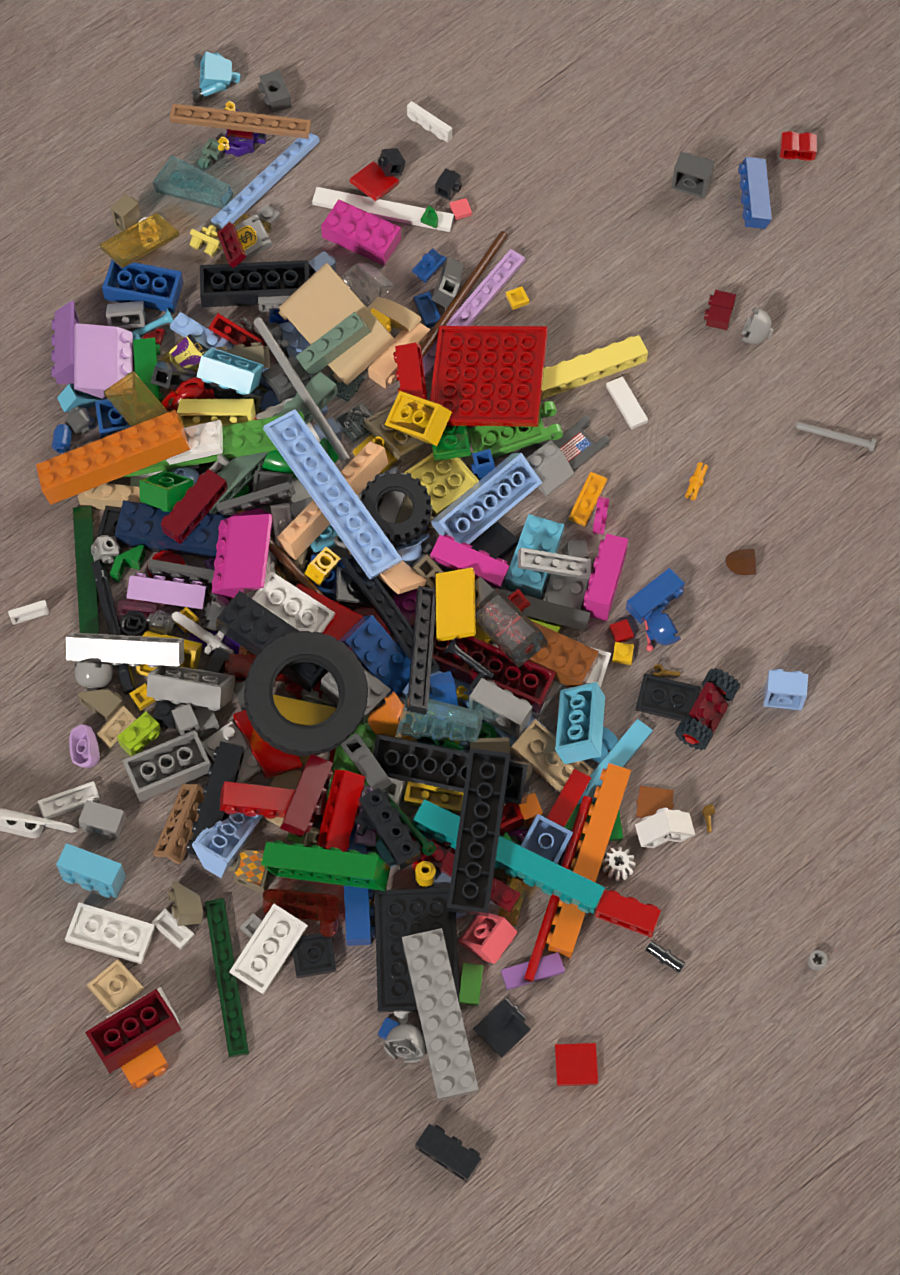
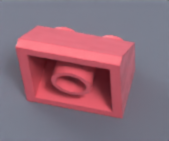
[458,913,518,964]

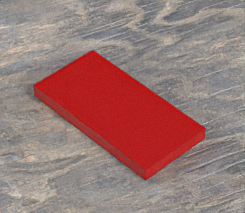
[233,710,302,779]

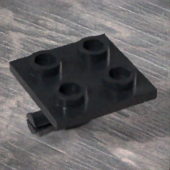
[473,997,531,1058]

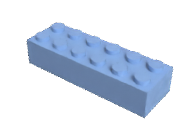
[430,453,542,544]

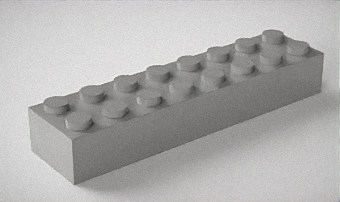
[402,928,479,1101]

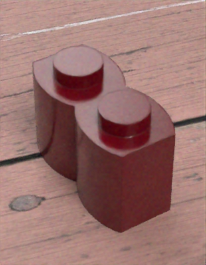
[704,289,736,331]

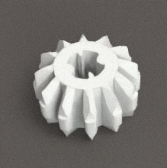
[601,847,636,881]

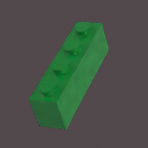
[133,338,164,413]

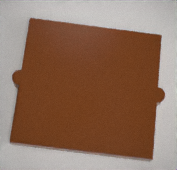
[636,786,674,818]

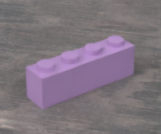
[127,572,207,609]

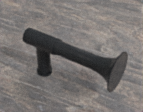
[444,637,495,690]

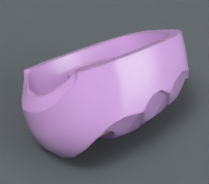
[69,725,100,768]

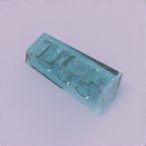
[152,155,234,209]
[395,693,483,742]

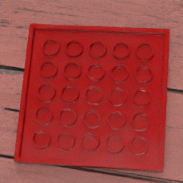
[430,326,548,427]

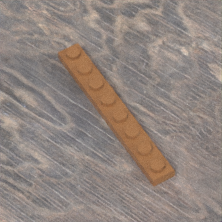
[169,104,311,139]

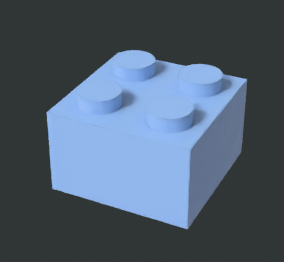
[763,669,808,711]

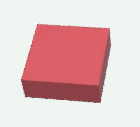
[450,198,472,220]

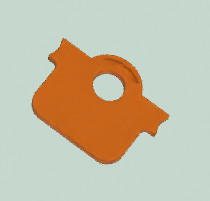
[368,691,424,740]

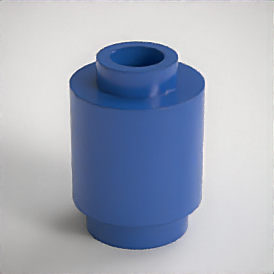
[52,424,72,453]

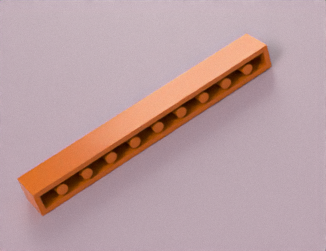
[546,763,631,958]

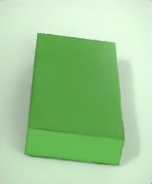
[459,963,483,1006]

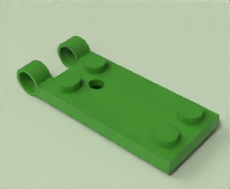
[468,401,563,458]

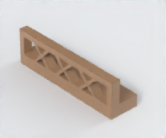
[153,784,205,864]

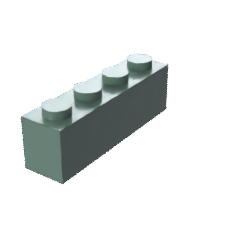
[296,312,371,376]

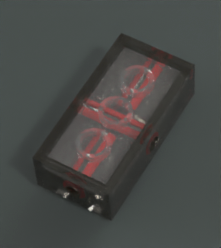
[475,588,548,668]

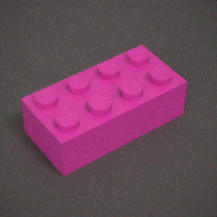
[321,199,401,266]
[583,533,628,621]

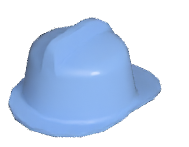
[395,534,429,565]

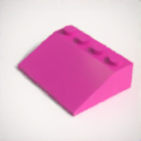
[212,514,272,599]

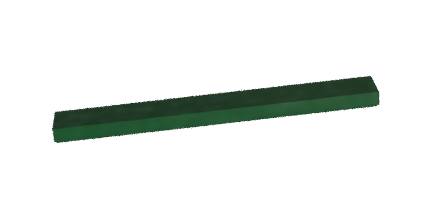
[73,506,100,634]
[205,898,249,1058]

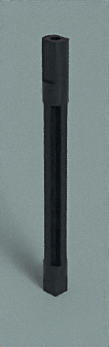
[91,560,136,694]

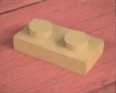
[95,706,136,748]

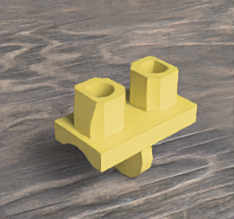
[189,225,223,257]

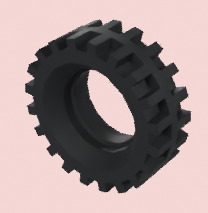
[360,470,431,547]

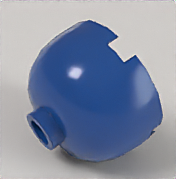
[646,606,681,646]

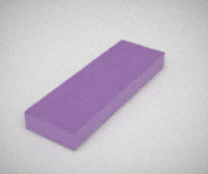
[501,952,565,991]

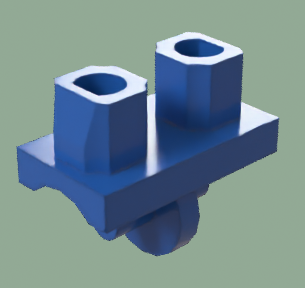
[412,248,446,283]

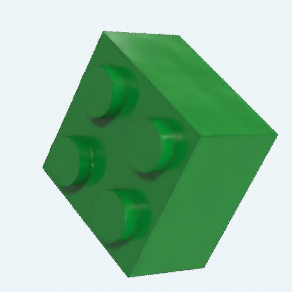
[139,470,193,512]

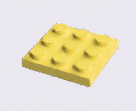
[404,453,479,516]

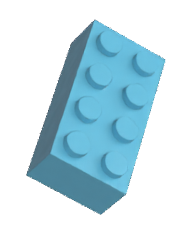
[505,514,564,599]
[555,682,605,764]

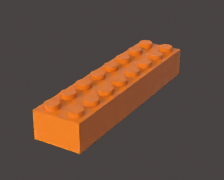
[36,410,190,505]

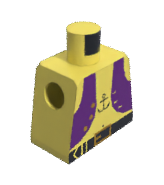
[169,334,206,372]

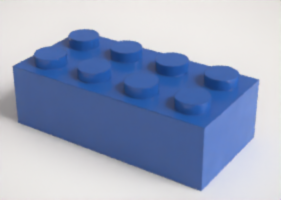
[102,258,184,313]
[339,615,411,696]

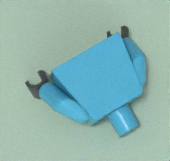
[192,51,240,103]

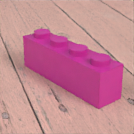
[430,534,509,589]

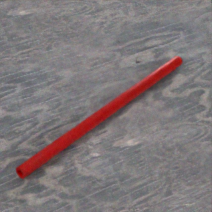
[524,796,593,982]

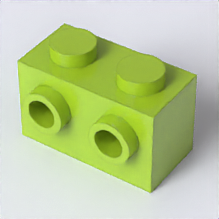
[117,711,162,756]

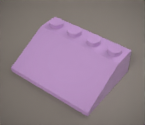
[74,323,133,399]

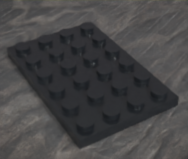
[374,888,459,1013]

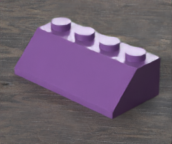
[51,301,79,384]

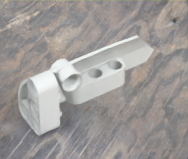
[0,808,78,838]

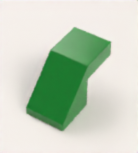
[110,545,146,583]

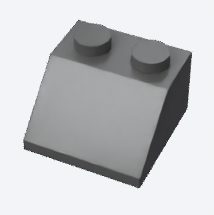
[526,440,574,497]

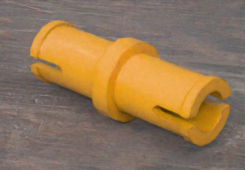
[685,462,708,500]

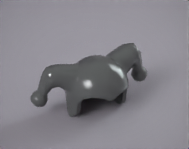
[240,316,289,353]

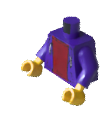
[217,101,266,157]

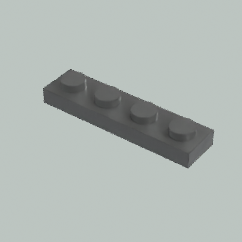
[148,559,214,586]

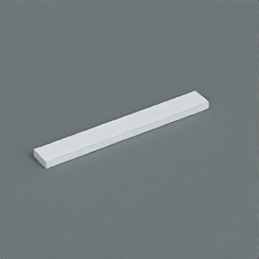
[312,187,454,232]

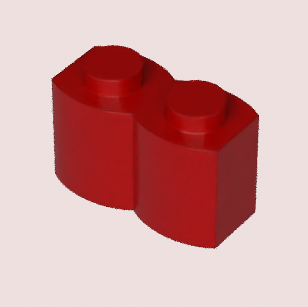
[780,131,817,161]

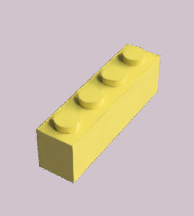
[177,399,256,428]

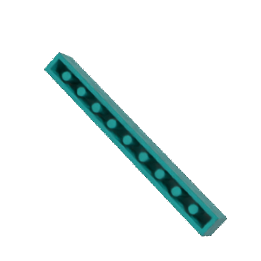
[413,799,605,913]

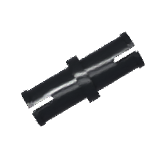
[645,940,686,974]

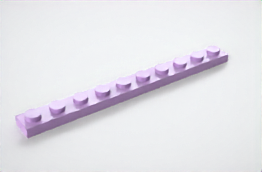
[423,249,525,378]

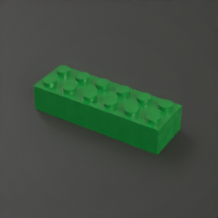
[261,840,391,891]

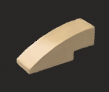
[367,297,421,332]

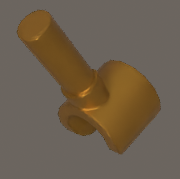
[653,664,680,677]
[702,804,715,833]

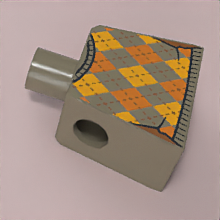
[228,850,270,893]

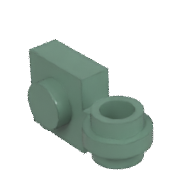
[198,138,225,170]

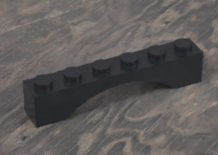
[151,360,265,415]

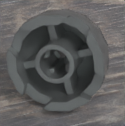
[201,592,230,631]

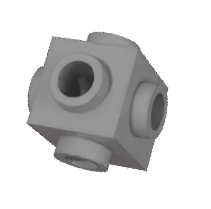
[91,535,120,564]

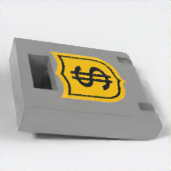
[235,215,272,263]

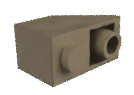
[168,881,203,926]

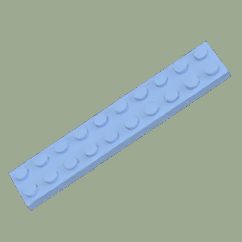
[263,409,402,580]

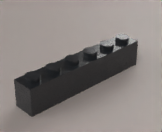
[186,741,245,860]

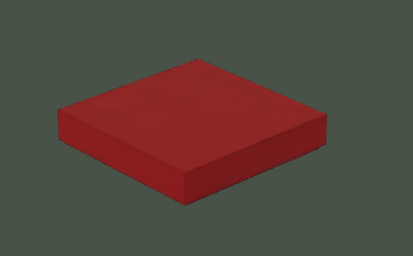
[349,162,399,201]
[555,1043,598,1086]

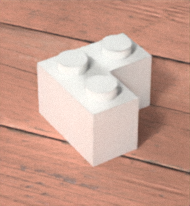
[635,808,695,848]

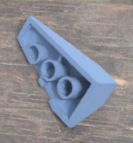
[192,813,263,878]

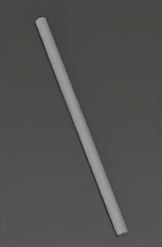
[253,318,351,464]

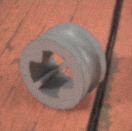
[807,950,827,970]

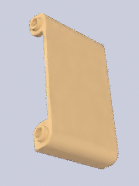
[278,262,396,385]

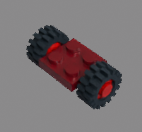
[675,668,740,750]

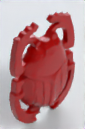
[162,377,214,412]

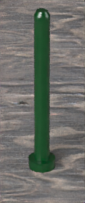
[389,796,436,856]

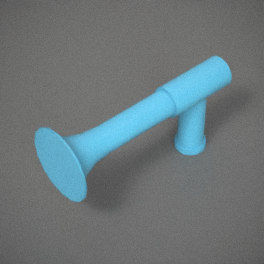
[131,309,173,340]

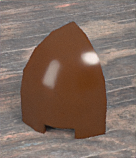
[725,549,756,575]

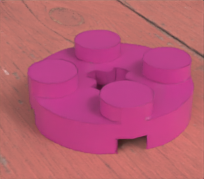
[593,496,610,535]

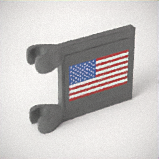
[553,415,610,471]

